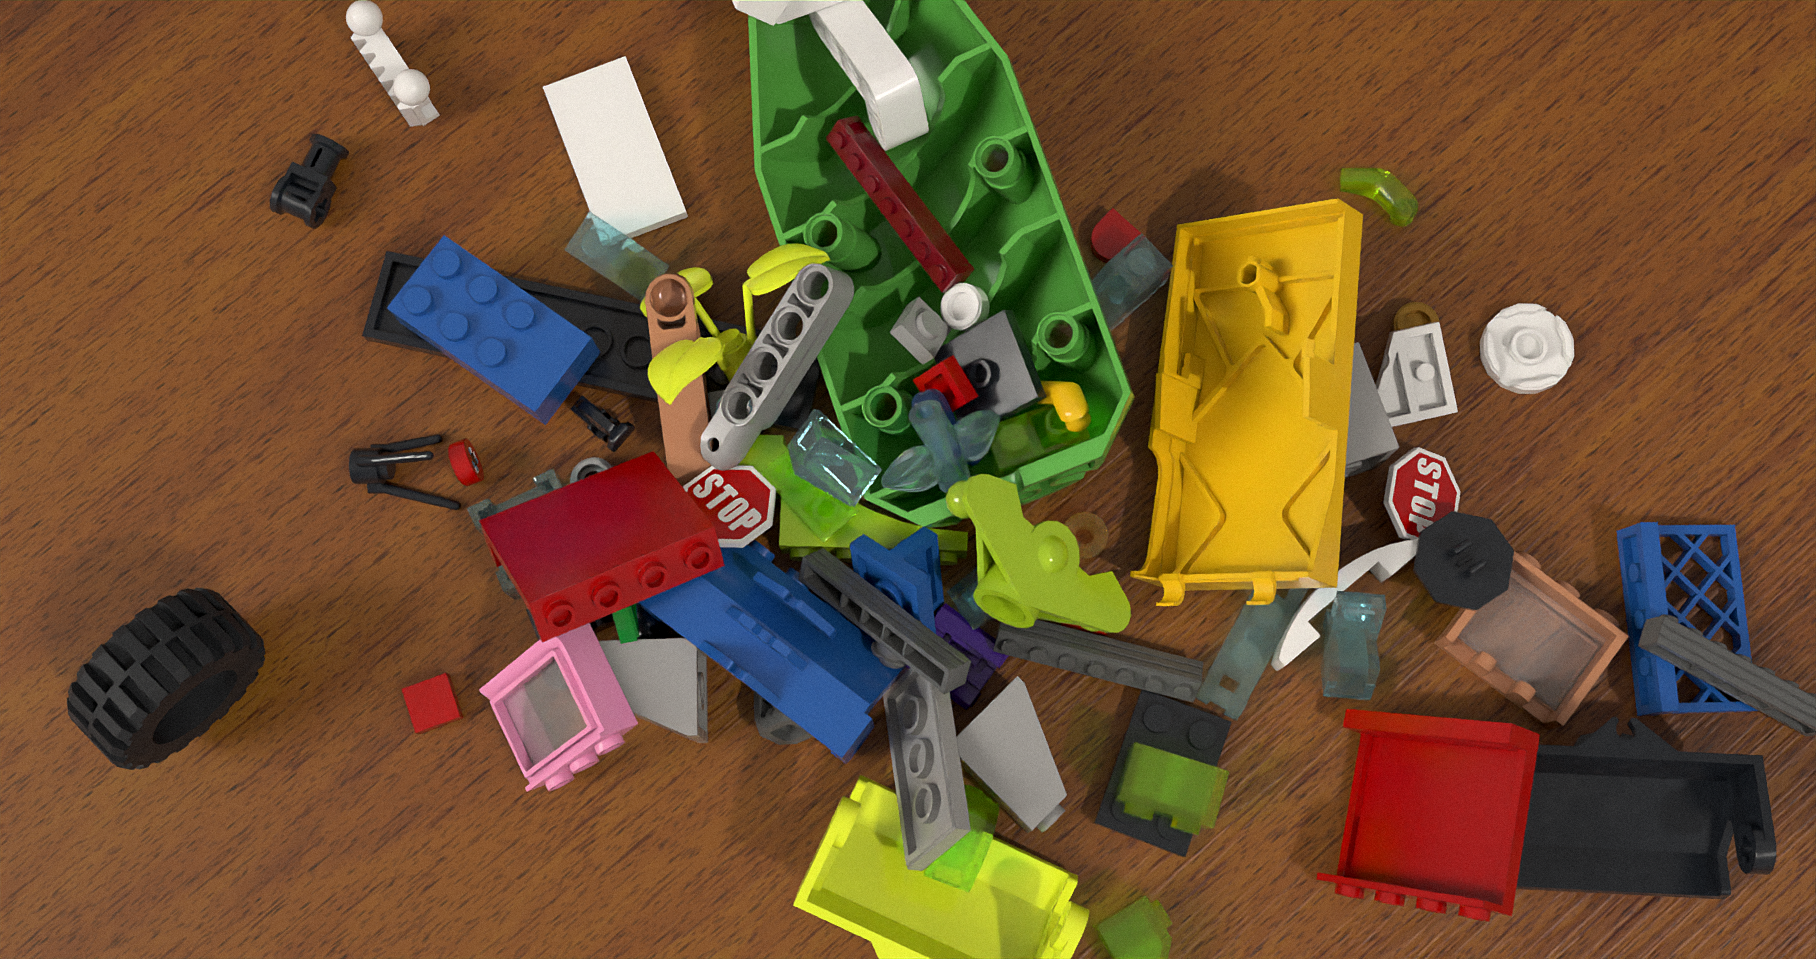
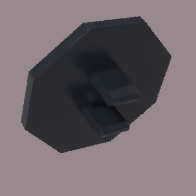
[1413,511,1514,611]

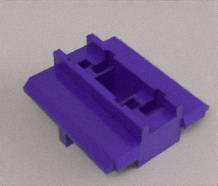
[906,603,1009,710]

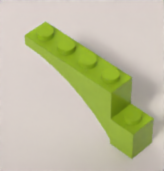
[737,435,968,565]

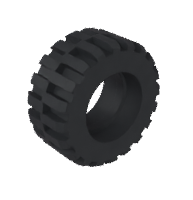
[67,587,265,770]

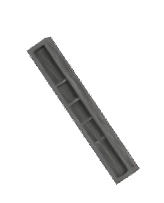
[799,548,971,694]
[1638,614,1816,737]
[993,619,1203,703]

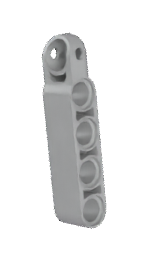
[700,264,854,471]

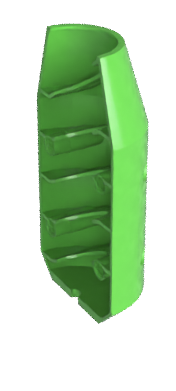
[748,0,1134,527]

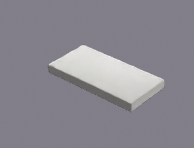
[543,56,688,248]

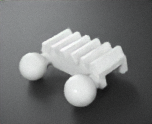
[346,0,440,127]

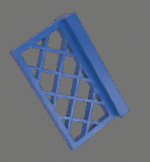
[1616,522,1758,716]

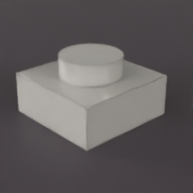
[890,297,951,365]

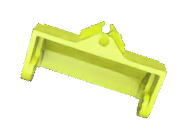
[793,775,1089,959]

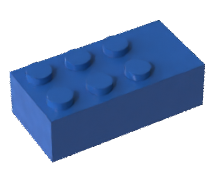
[387,235,601,425]

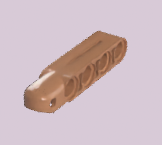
[645,272,716,487]

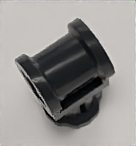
[270,134,349,229]

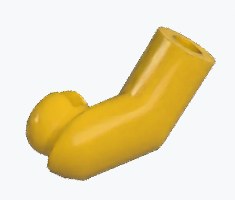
[1037,381,1091,432]

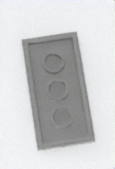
[883,668,971,871]

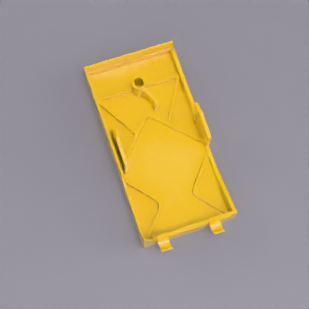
[1130,198,1363,606]

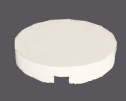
[1480,303,1574,394]

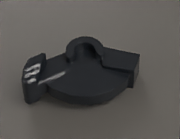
[571,396,635,452]

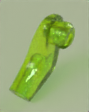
[1340,168,1418,227]

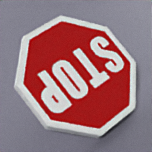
[1383,447,1460,540]
[683,466,776,548]

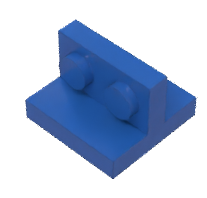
[849,527,944,634]

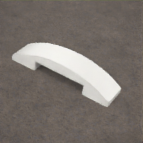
[1271,539,1418,671]

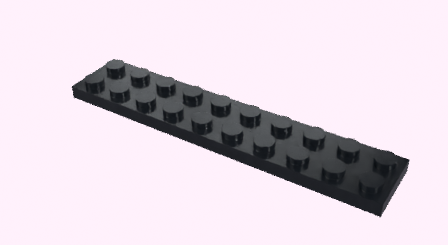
[362,251,821,434]

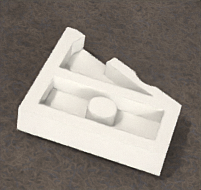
[1376,322,1458,427]

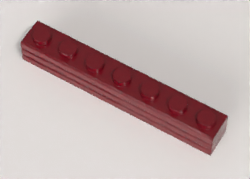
[826,115,975,293]

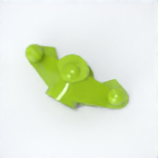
[946,474,1131,633]

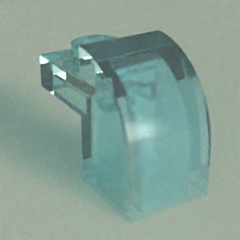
[1321,591,1387,700]

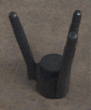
[349,434,461,510]

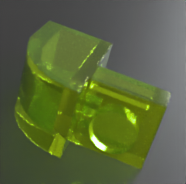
[924,785,999,892]

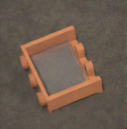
[1434,551,1629,730]

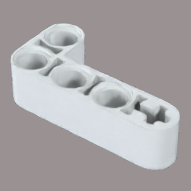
[809,0,929,151]

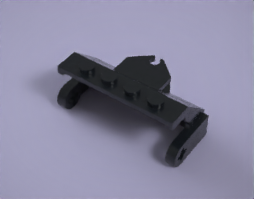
[1516,717,1777,900]

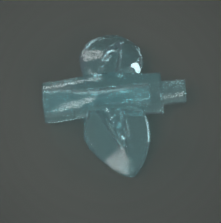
[881,400,1000,493]

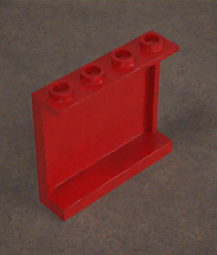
[479,451,725,643]
[1316,709,1540,922]

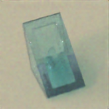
[787,409,882,507]

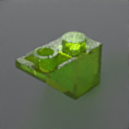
[983,405,1090,478]

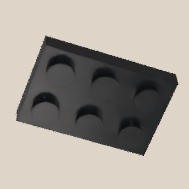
[1093,689,1232,857]

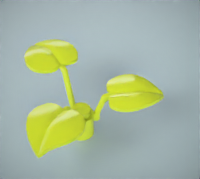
[640,243,831,405]

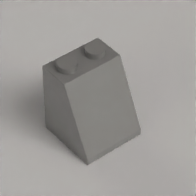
[1345,342,1399,478]
[599,638,708,743]
[957,676,1067,834]

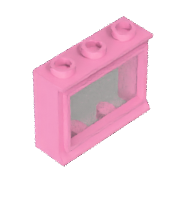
[479,623,638,792]

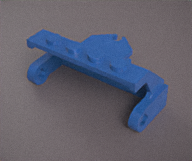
[638,540,907,764]

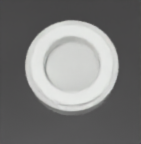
[940,283,989,332]

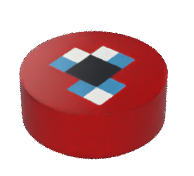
[448,438,484,487]

